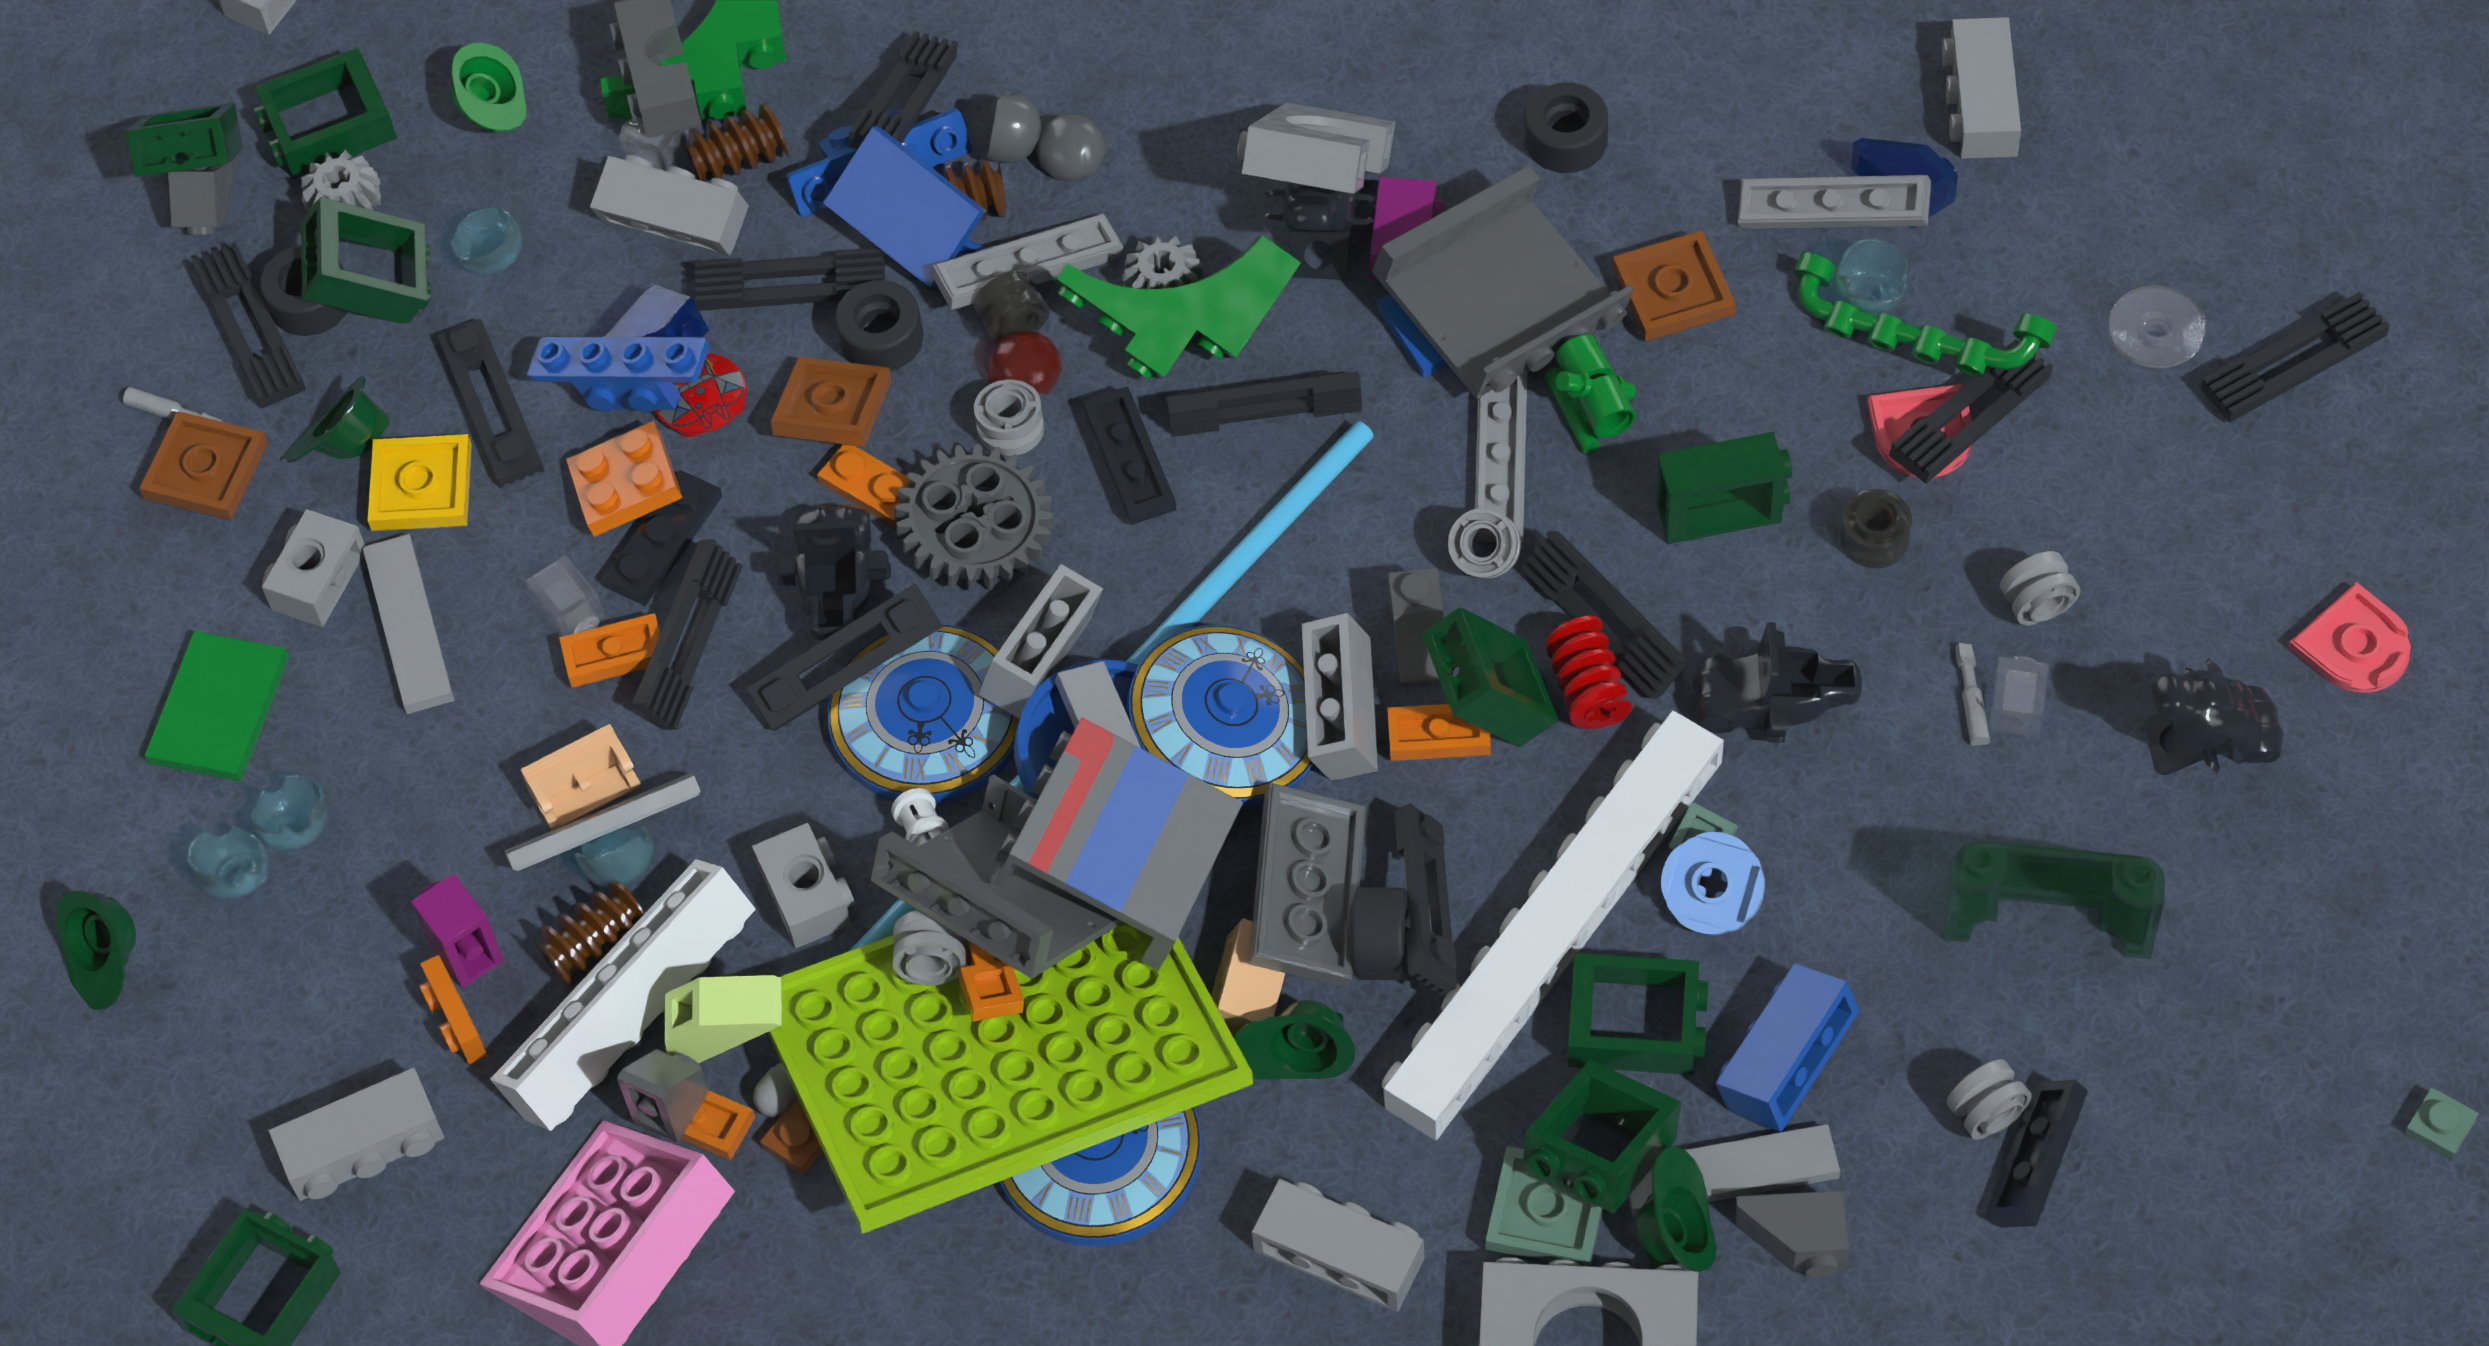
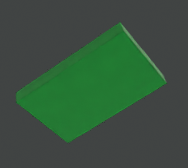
[145,631,289,782]

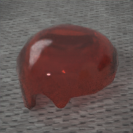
[987,330,1063,395]

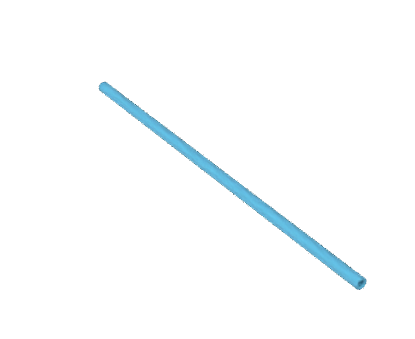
[848,421,1374,952]

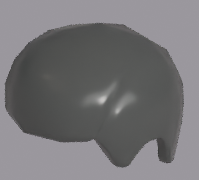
[987,91,1042,163]
[1036,113,1109,182]

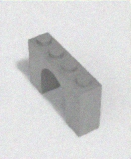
[1237,102,1396,194]
[1479,1257,1698,1346]

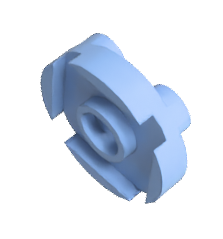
[1661,832,1765,936]

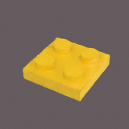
[368,434,472,531]

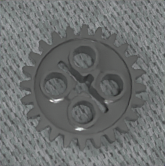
[895,444,1054,591]

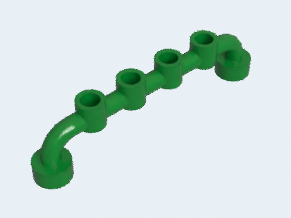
[1793,252,2057,377]

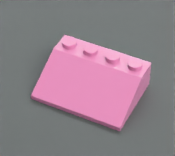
[479,1120,735,1346]

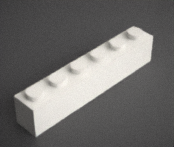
[490,859,756,1131]

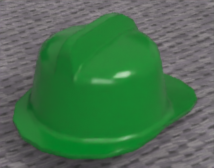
[450,43,527,132]

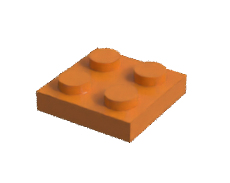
[566,421,683,537]

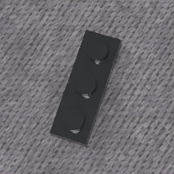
[1083,386,1176,525]
[602,470,722,607]
[1984,1080,2088,1228]

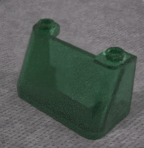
[1943,841,2165,959]

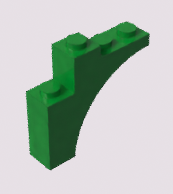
[601,0,787,120]
[1053,235,1301,380]

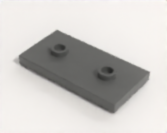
[1249,782,1366,988]

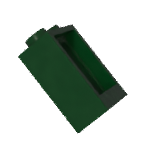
[253,47,397,179]
[126,103,243,177]
[301,197,431,324]
[1656,432,1792,545]
[1421,607,1559,747]
[1568,953,1709,1075]
[1522,1059,1681,1214]
[172,1208,341,1346]

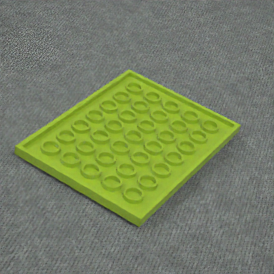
[767,922,1253,1234]

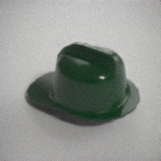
[285,376,389,463]
[55,890,136,1010]
[1234,1000,1355,1080]
[1635,1146,1717,1272]

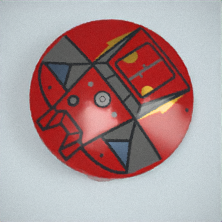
[654,353,746,438]

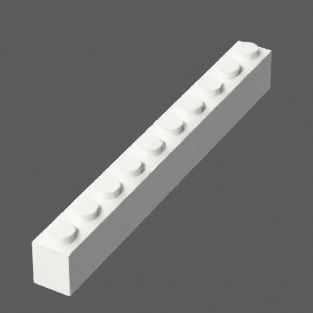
[1382,710,1724,1141]

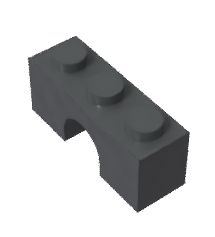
[609,0,702,138]

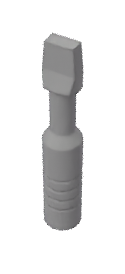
[123,387,223,422]
[1955,643,1990,746]

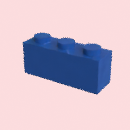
[1716,963,1860,1132]

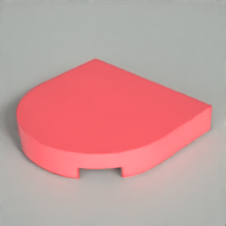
[1867,383,1972,477]
[2288,582,2411,693]

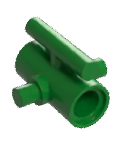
[1544,335,1637,454]

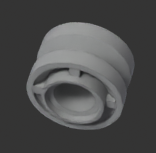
[974,379,1044,456]
[1448,508,1521,579]
[2000,551,2081,626]
[893,910,966,985]
[1946,1059,2032,1140]

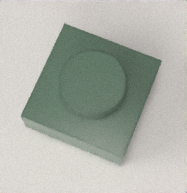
[1668,802,1738,871]
[2404,1088,2479,1161]

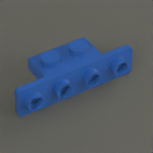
[787,108,972,217]
[527,337,710,412]

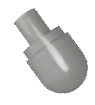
[753,1063,797,1117]

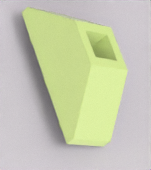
[665,975,782,1064]

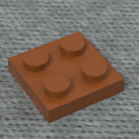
[1613,230,1736,342]
[771,357,892,447]
[139,411,269,521]

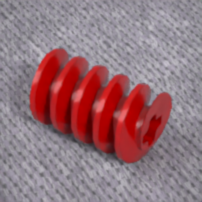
[1545,616,1632,730]

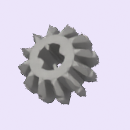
[301,150,381,211]
[1123,234,1203,289]

